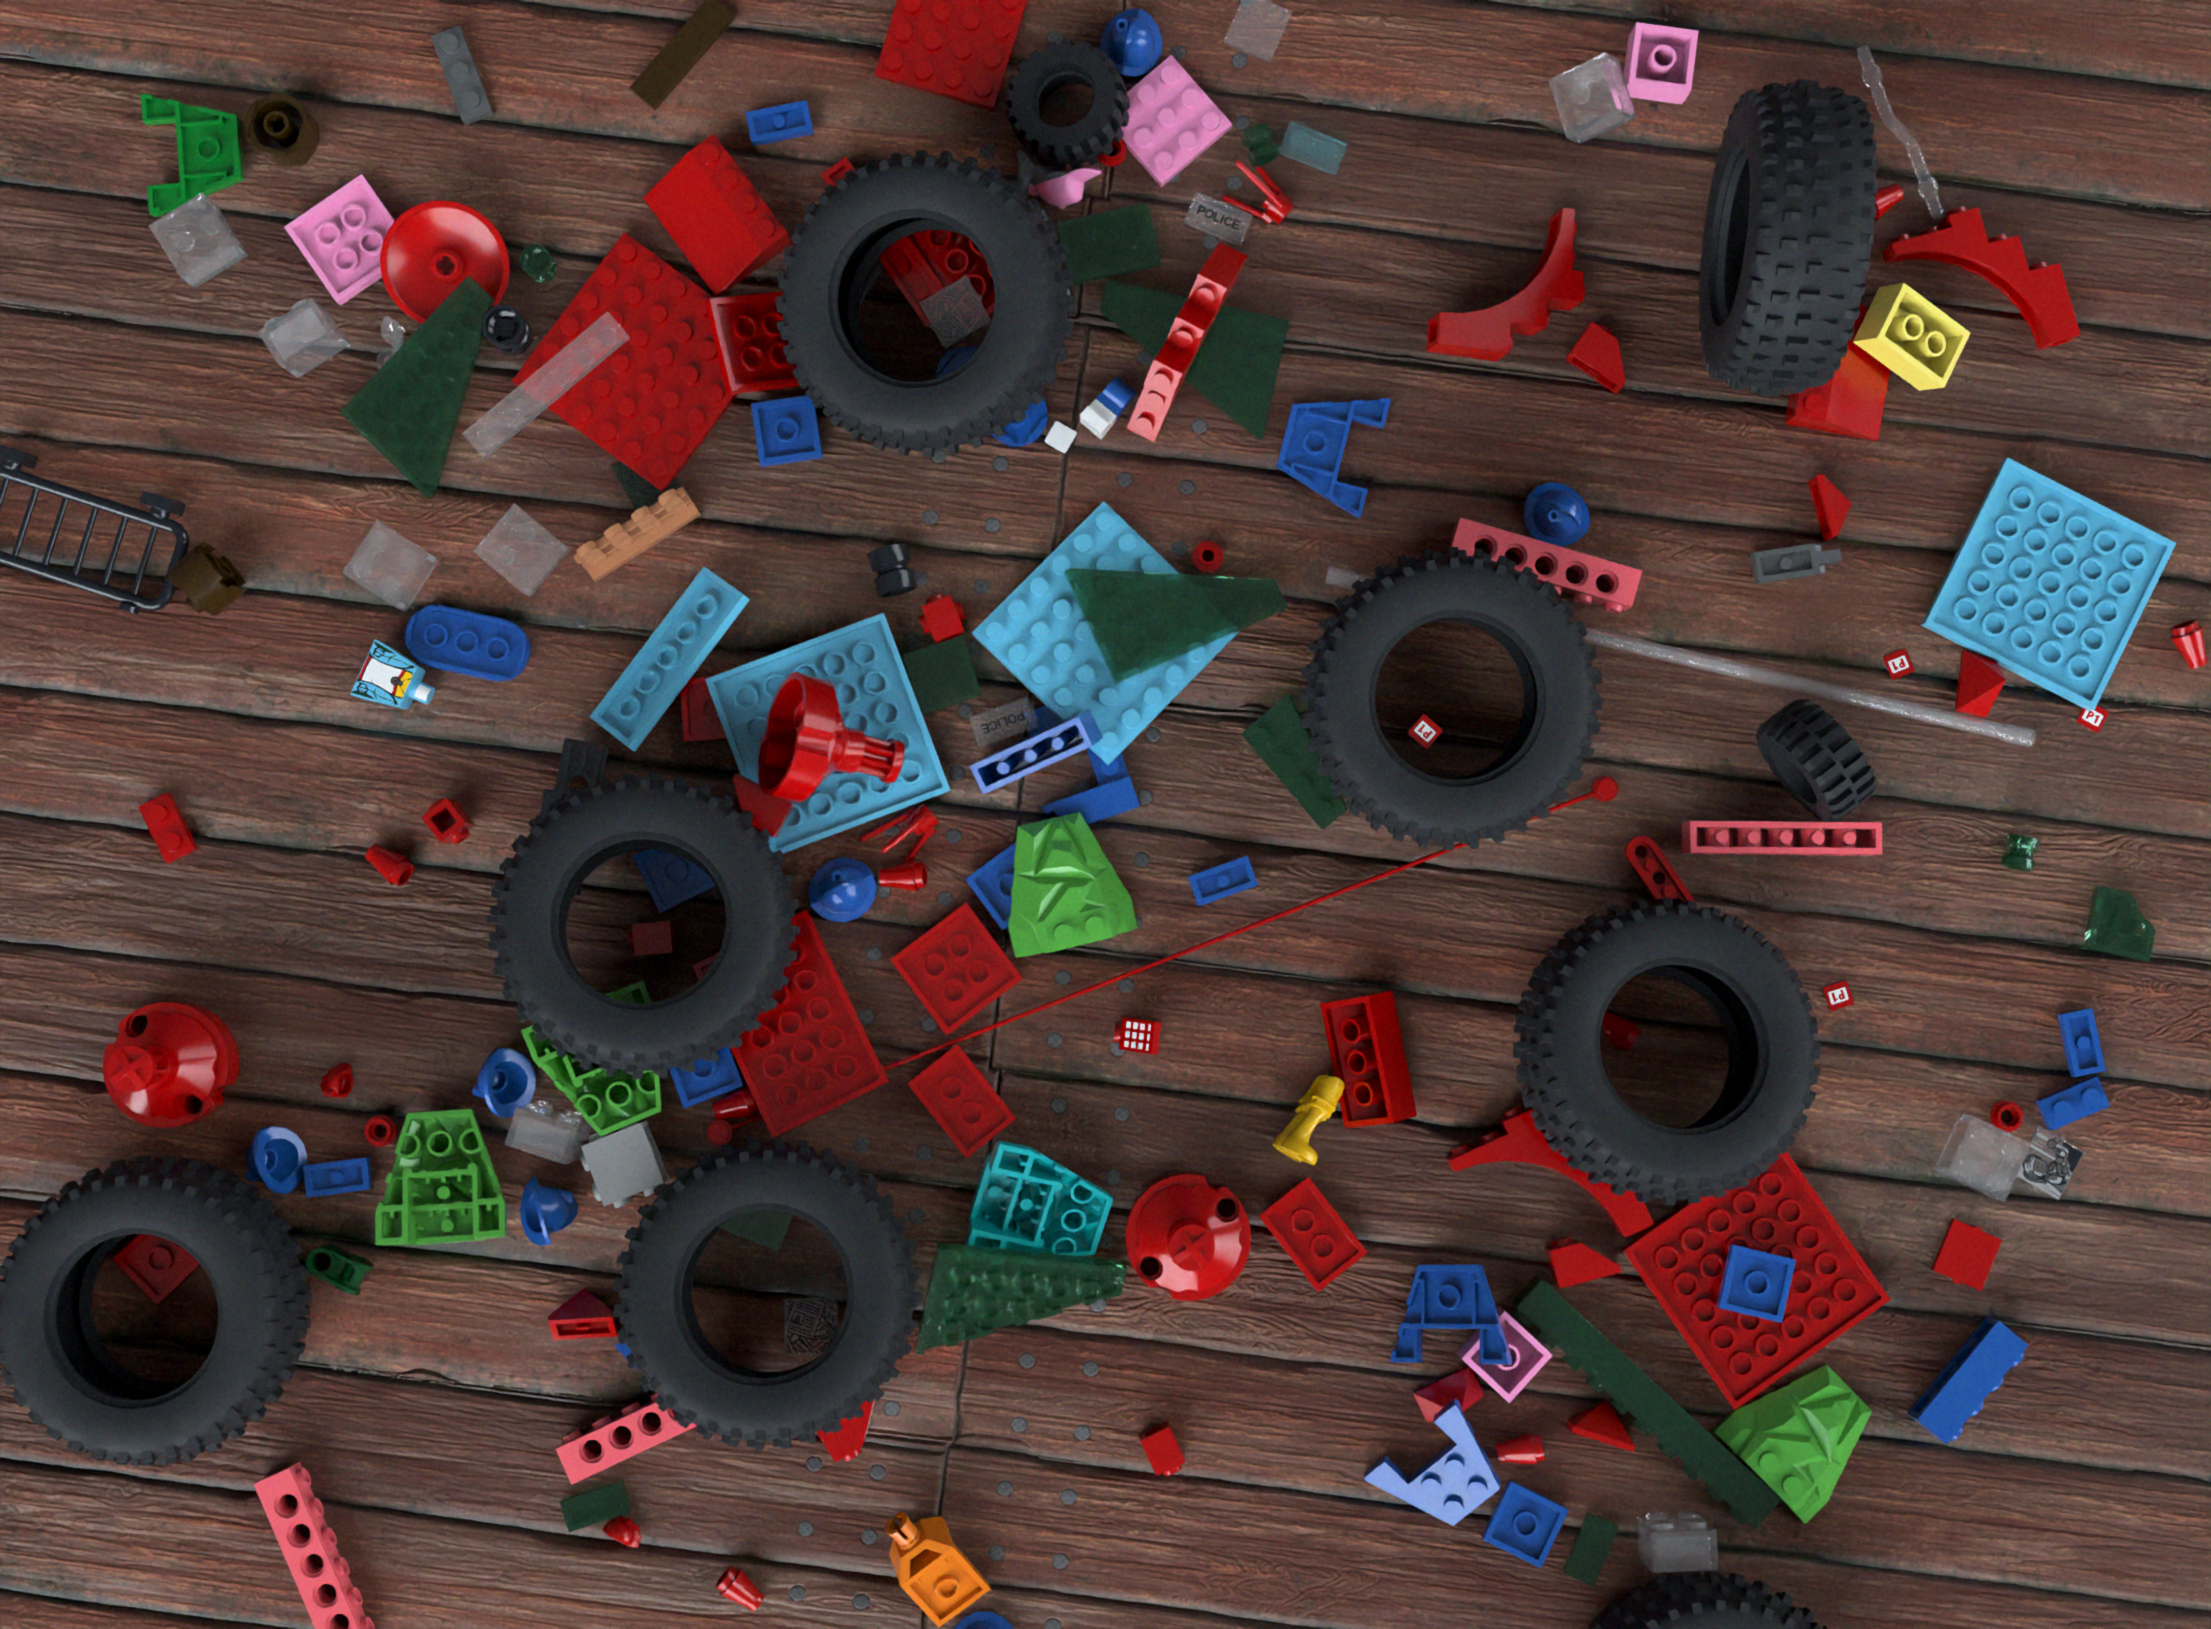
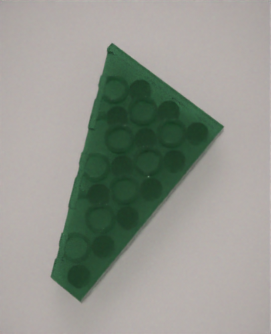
[340,275,495,499]
[1100,280,1289,440]
[1064,568,1288,684]
[915,1242,1128,1355]

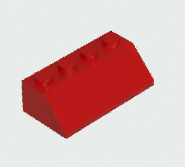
[1320,990,1417,1128]

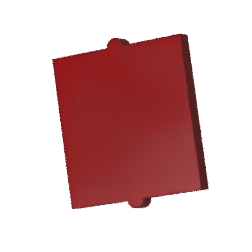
[1931,1218,2002,1291]

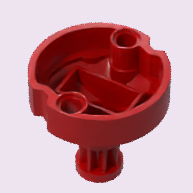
[758,672,904,803]
[103,1002,239,1128]
[1125,1172,1251,1301]

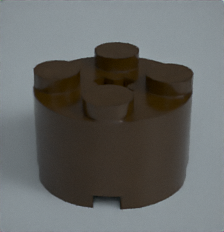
[244,92,319,166]
[167,542,247,616]

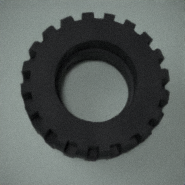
[1005,39,1130,170]
[1756,699,1876,822]

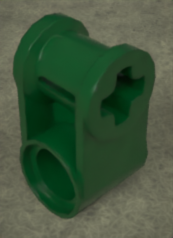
[306,1243,374,1296]

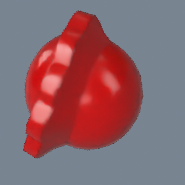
[320,1063,353,1098]
[602,1516,642,1548]

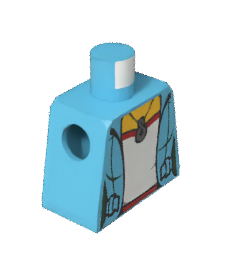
[350,639,435,710]

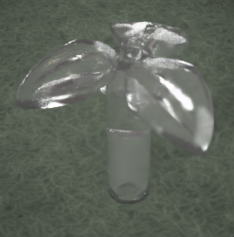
[376,316,430,371]

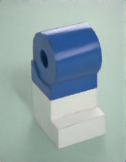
[1080,376,1137,440]

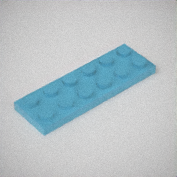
[590,567,750,752]

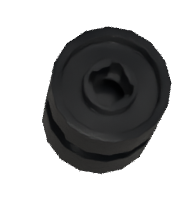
[482,305,533,356]
[867,543,918,598]

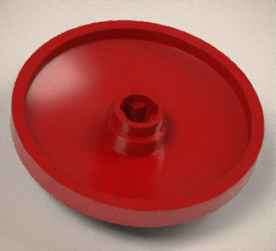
[380,201,511,329]

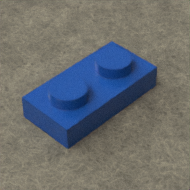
[745,100,814,146]
[1188,855,1258,907]
[2057,1008,2106,1077]
[2035,1076,2110,1131]
[303,1156,374,1198]

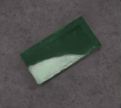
[559,1479,632,1532]
[1562,1511,1619,1586]

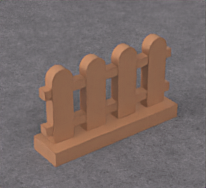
[573,487,701,582]

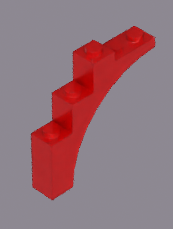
[1882,206,2081,350]
[1426,207,1586,362]
[1126,242,1247,442]
[1445,1105,1654,1238]

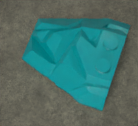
[963,1140,1113,1264]

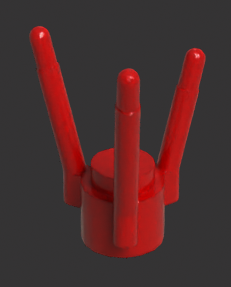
[1222,160,1295,225]
[859,804,939,864]

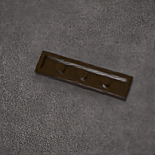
[629,0,735,111]

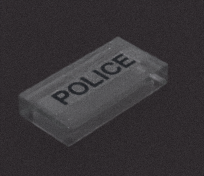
[1184,192,1253,247]
[969,697,1039,748]

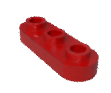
[1624,836,1694,904]

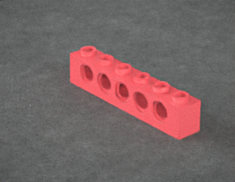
[1446,517,1642,613]
[1681,821,1882,856]
[556,1362,737,1485]
[253,1462,375,1629]

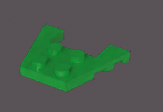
[141,94,245,217]

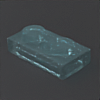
[1278,121,1348,176]

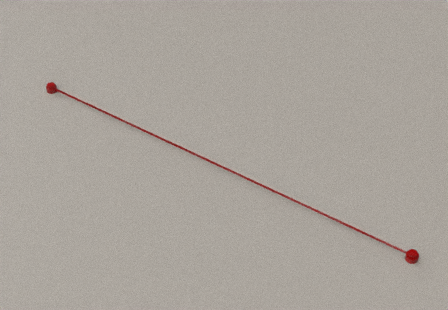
[707,776,1618,1146]

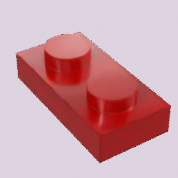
[138,793,198,864]

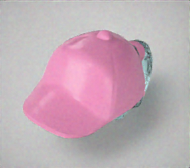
[1017,150,1102,209]

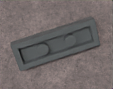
[430,25,494,126]

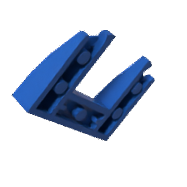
[1021,705,1140,825]

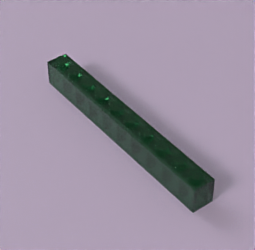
[1511,1275,1781,1529]

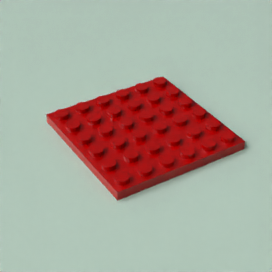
[512,232,739,493]
[1621,1151,1891,1410]

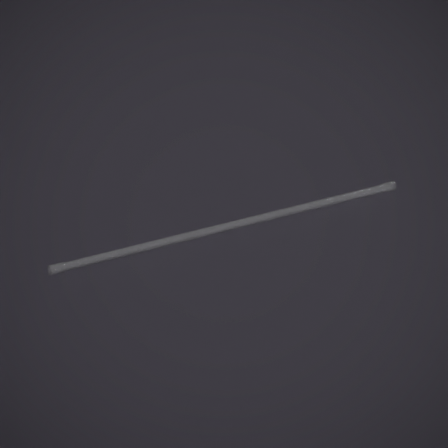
[1325,565,2036,748]

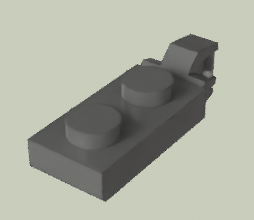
[1750,543,1842,585]

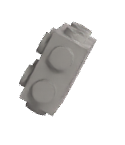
[580,1120,670,1209]

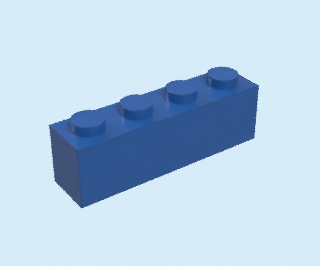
[969,709,1103,795]
[1907,1316,2029,1444]

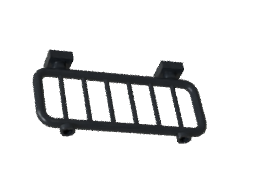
[0,445,190,614]

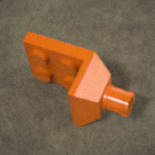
[885,1512,991,1628]

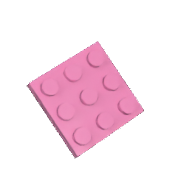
[1121,55,1232,188]
[284,174,395,306]

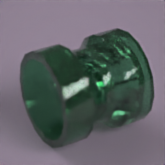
[1240,123,1280,167]
[519,244,557,283]
[2000,833,2041,872]

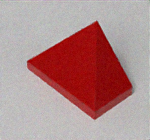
[1808,474,1851,542]
[1954,650,2006,718]
[548,1288,618,1340]
[1412,1366,1484,1423]
[1566,1400,1635,1452]

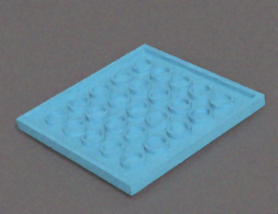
[1921,457,2176,711]
[972,501,1239,766]
[705,613,951,853]

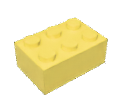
[1853,283,1970,391]

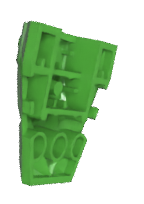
[1008,812,1138,958]
[521,980,662,1136]
[375,1109,507,1246]
[1713,1363,1872,1524]

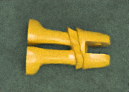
[1272,1075,1345,1165]

